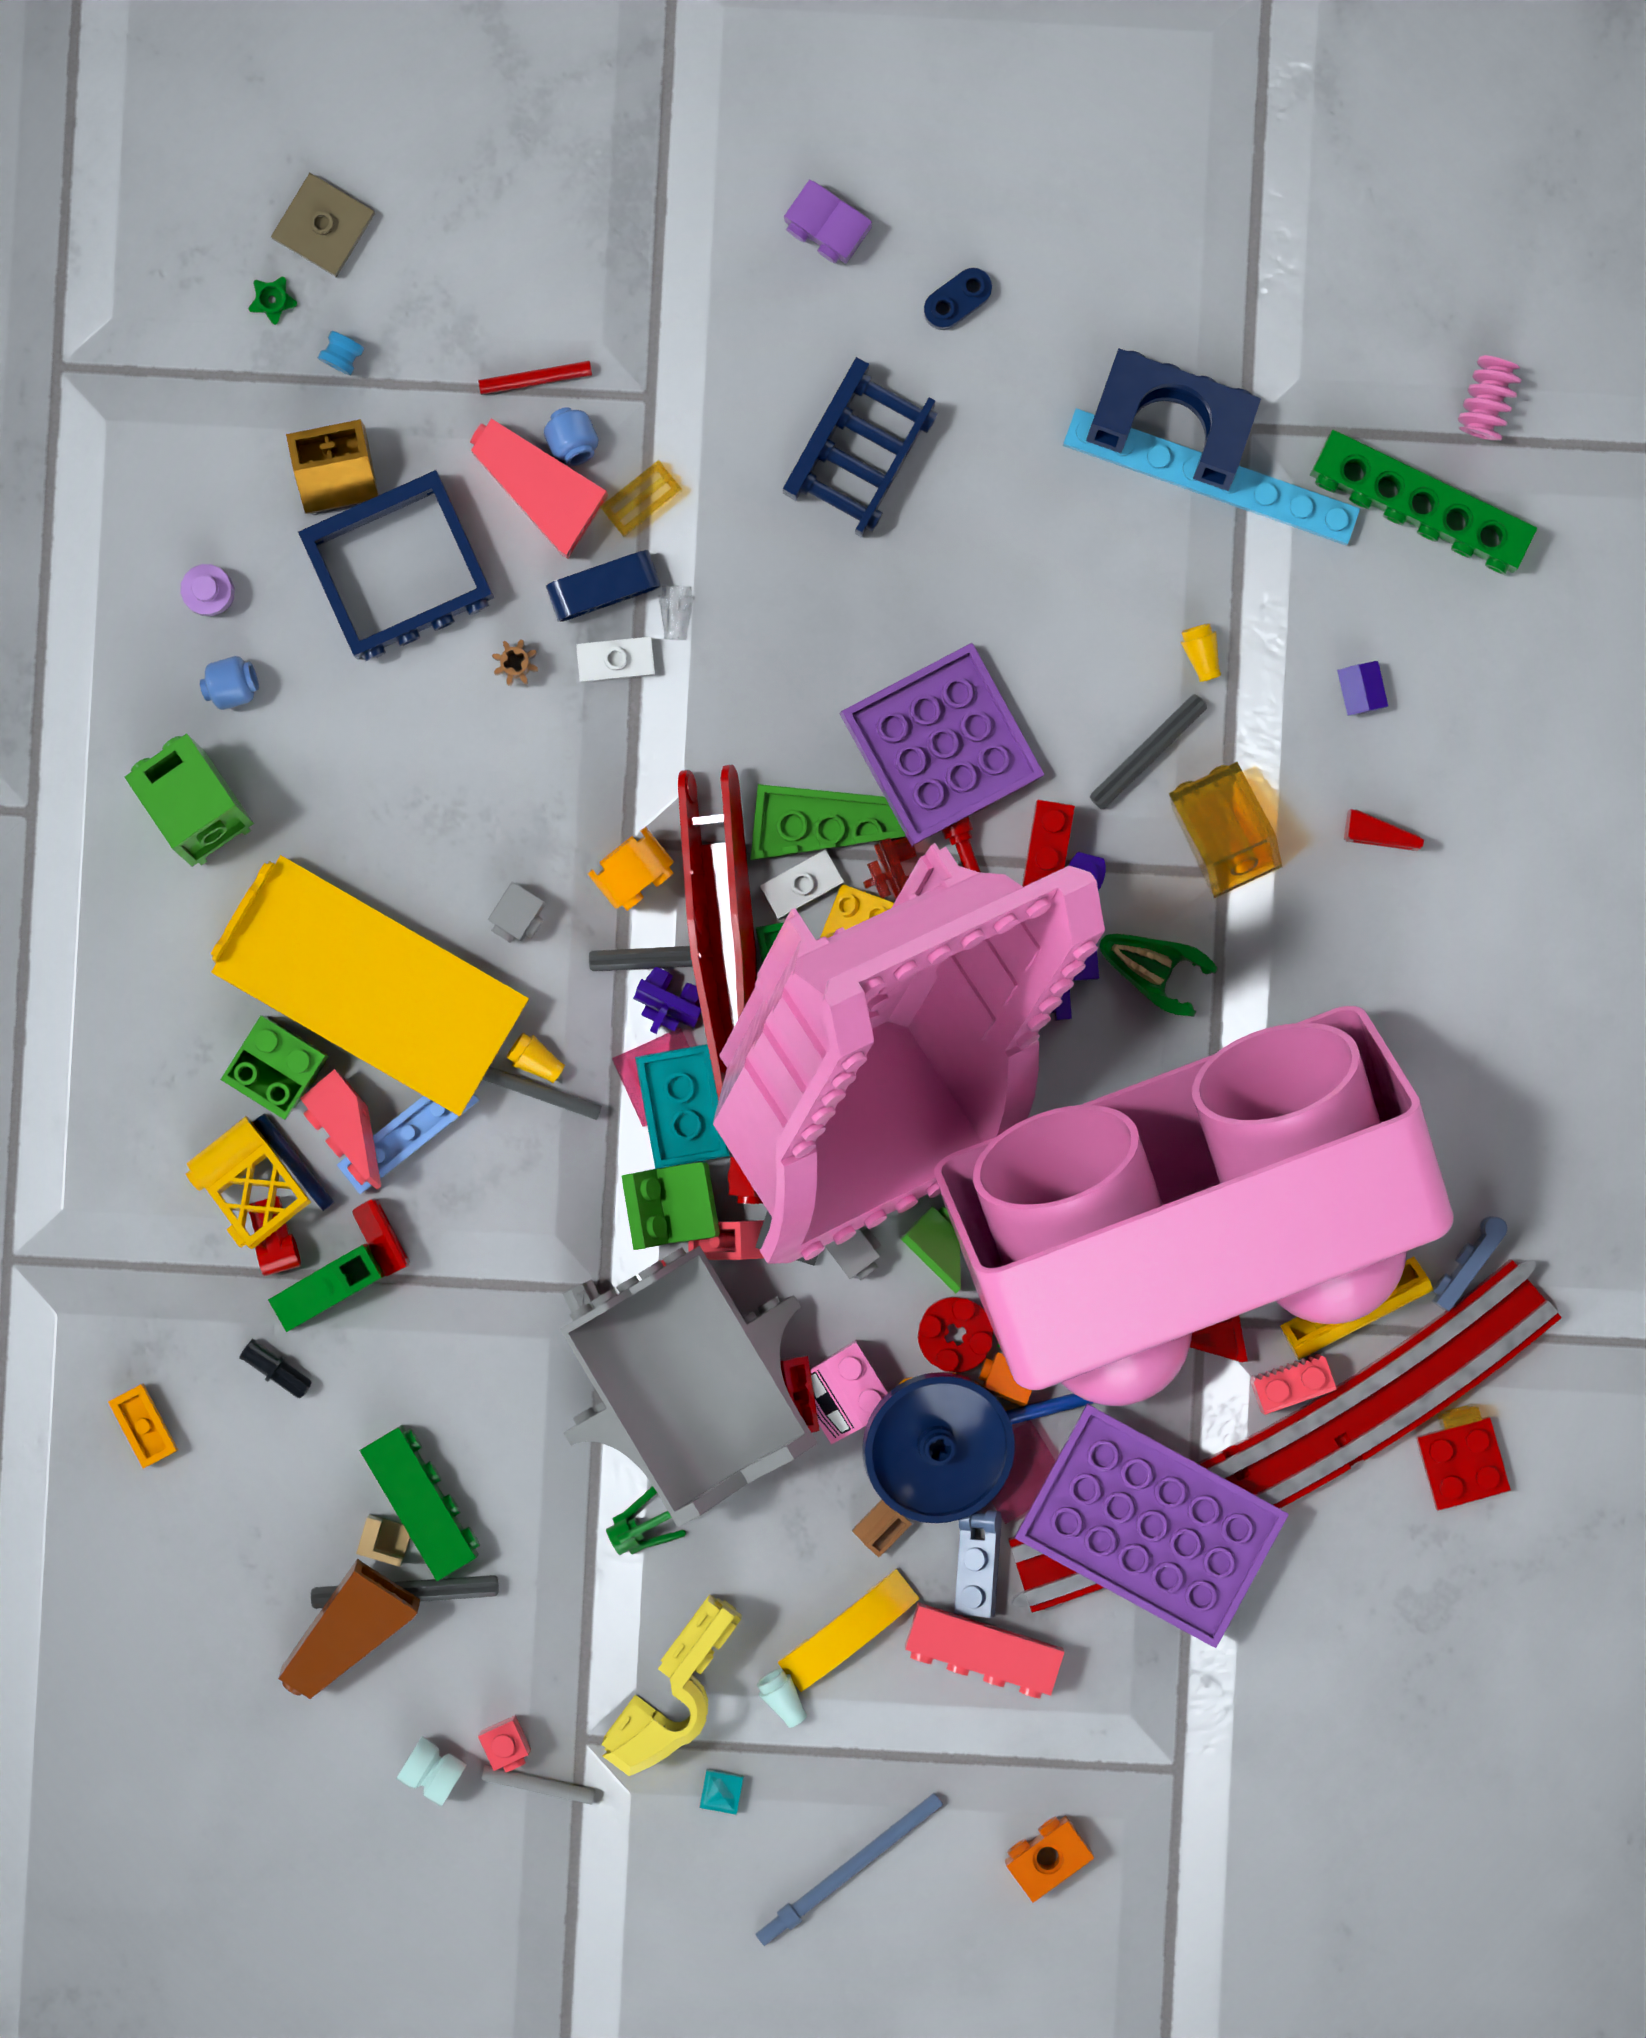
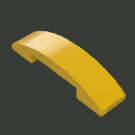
[777,1568,920,1692]

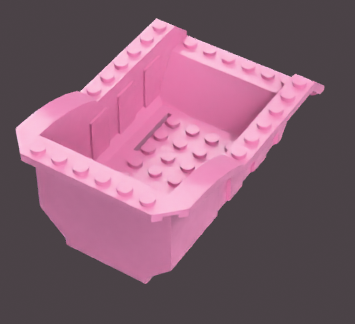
[713,843,1105,1264]

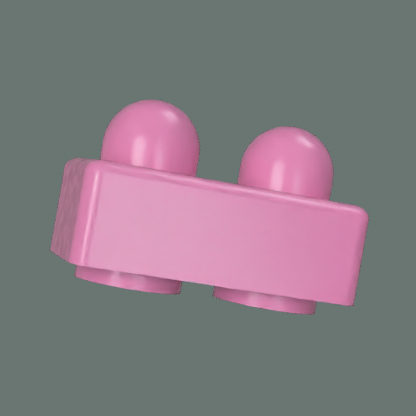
[934,1006,1454,1406]

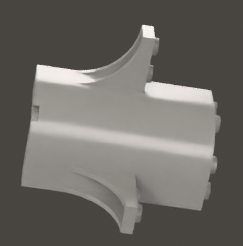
[560,1246,818,1527]

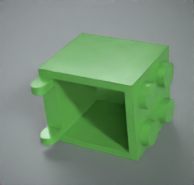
[124,733,254,867]

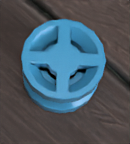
[317,331,364,376]

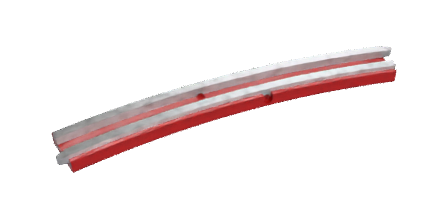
[1008,1259,1562,1613]

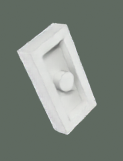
[576,637,655,683]
[760,849,844,919]

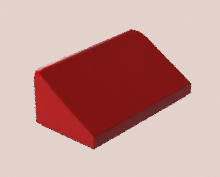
[352,1198,410,1276]

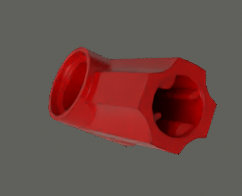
[249,1196,301,1276]

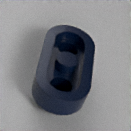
[924,268,992,330]

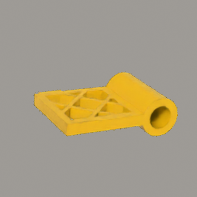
[185,1116,311,1249]

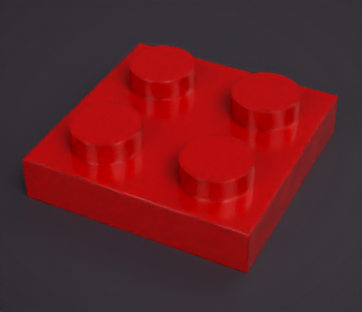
[1416,1417,1511,1511]

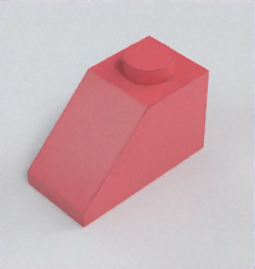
[688,1220,764,1260]

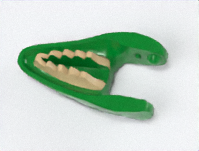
[1099,934,1218,1017]

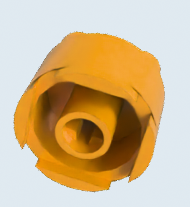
[587,826,674,911]

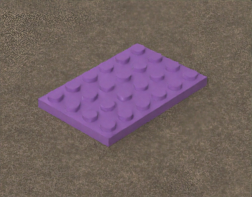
[1014,1404,1289,1648]

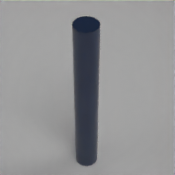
[253,1113,335,1211]

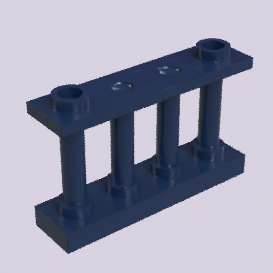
[783,357,938,537]

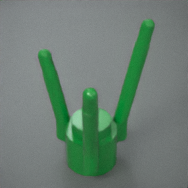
[606,1486,686,1555]

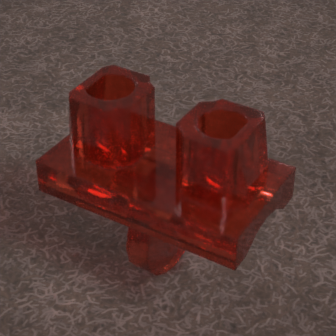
[863,838,917,899]

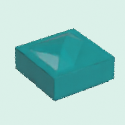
[699,1769,744,1815]

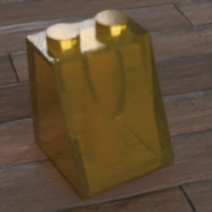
[1169,762,1282,898]

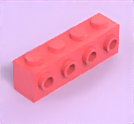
[905,1602,1064,1699]

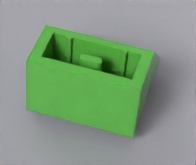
[220,1015,330,1120]

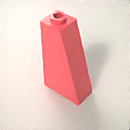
[470,418,608,559]

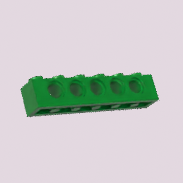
[1310,430,1537,575]

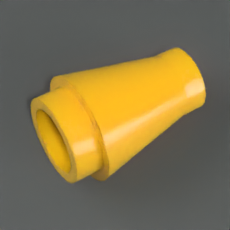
[1180,623,1221,682]
[506,1032,565,1084]

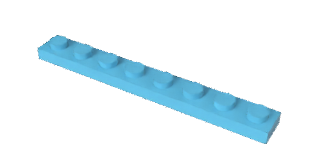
[1063,408,1360,546]

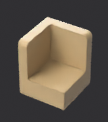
[356,1514,410,1567]

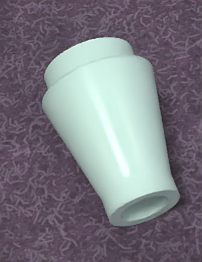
[757,1669,807,1728]

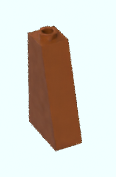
[278,1559,420,1699]

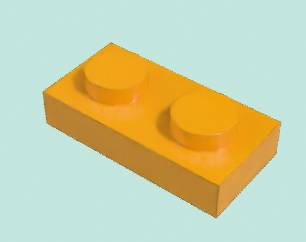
[108,1383,178,1469]

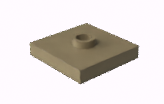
[271,172,375,278]

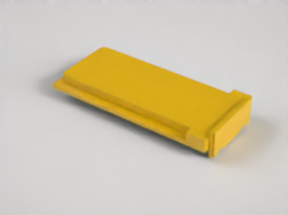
[211,855,529,1117]

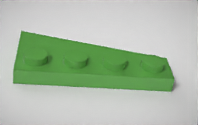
[751,784,905,860]

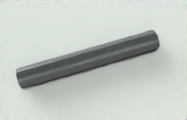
[1090,694,1207,809]

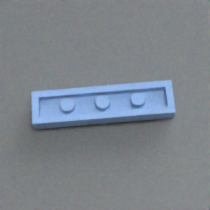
[337,1094,480,1194]

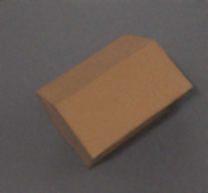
[852,1499,912,1557]

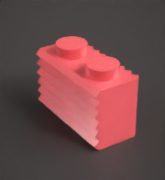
[1250,1353,1337,1415]

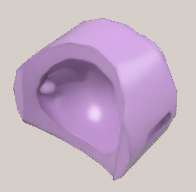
[181,564,235,616]

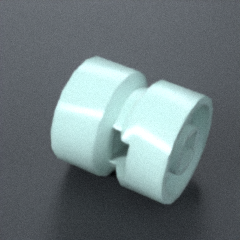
[396,1736,467,1806]

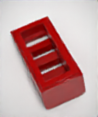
[1344,809,1424,851]

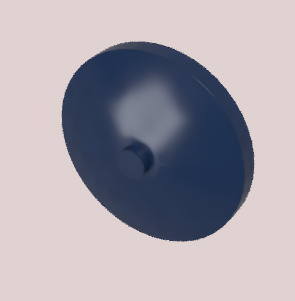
[862,1372,1015,1523]

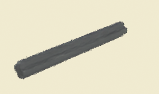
[311,1575,499,1609]

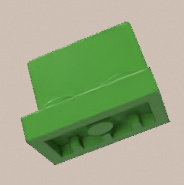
[621,1161,720,1250]

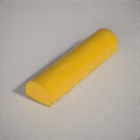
[1280,1256,1433,1360]

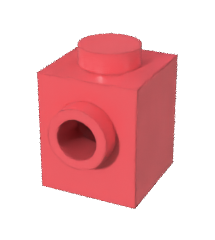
[478,1715,531,1773]

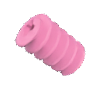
[1458,355,1522,440]

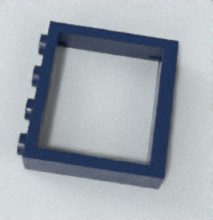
[298,470,494,662]

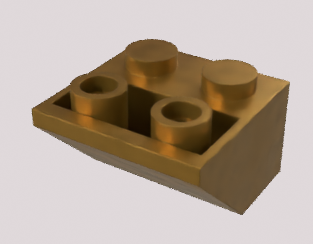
[286,419,379,514]

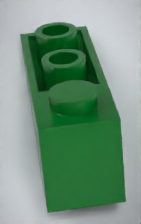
[268,1243,385,1332]

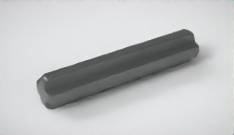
[589,946,692,971]

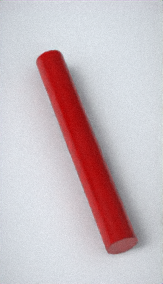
[478,361,592,395]

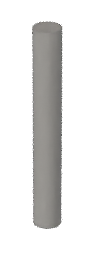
[481,1765,595,1805]

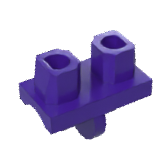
[633,967,701,1035]

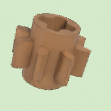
[492,639,539,686]

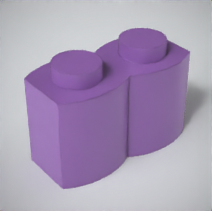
[784,179,872,264]

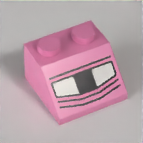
[810,1340,888,1445]

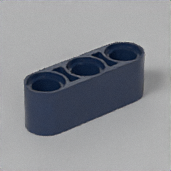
[546,550,661,622]

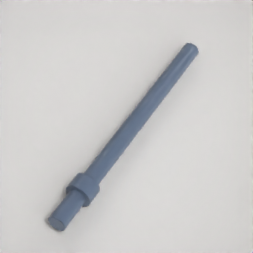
[755,1793,944,1946]

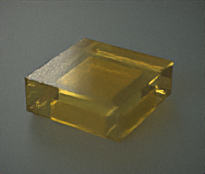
[1437,1404,1482,1430]

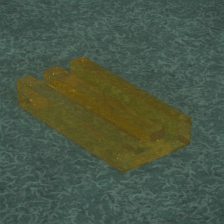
[600,460,683,537]

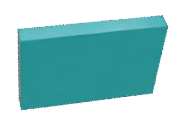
[635,1044,730,1169]

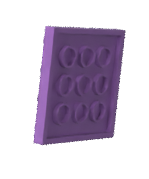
[839,643,1044,846]

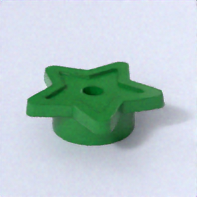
[248,276,297,325]

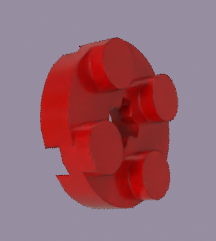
[917,1296,993,1372]

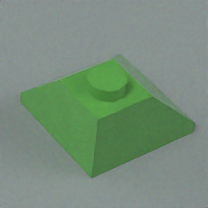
[900,1206,961,1294]

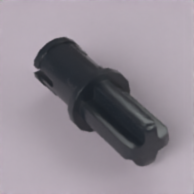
[239,1338,312,1399]

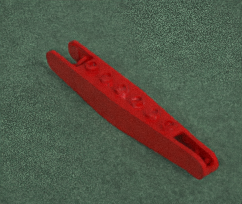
[678,764,757,1101]

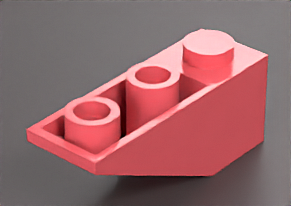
[300,1069,381,1190]

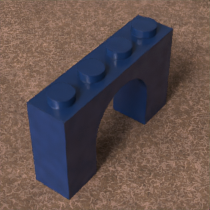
[1086,348,1261,491]

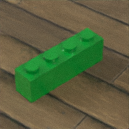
[359,1425,480,1581]

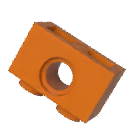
[1005,1816,1094,1903]

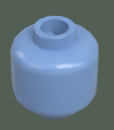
[544,407,599,466]
[200,656,259,710]

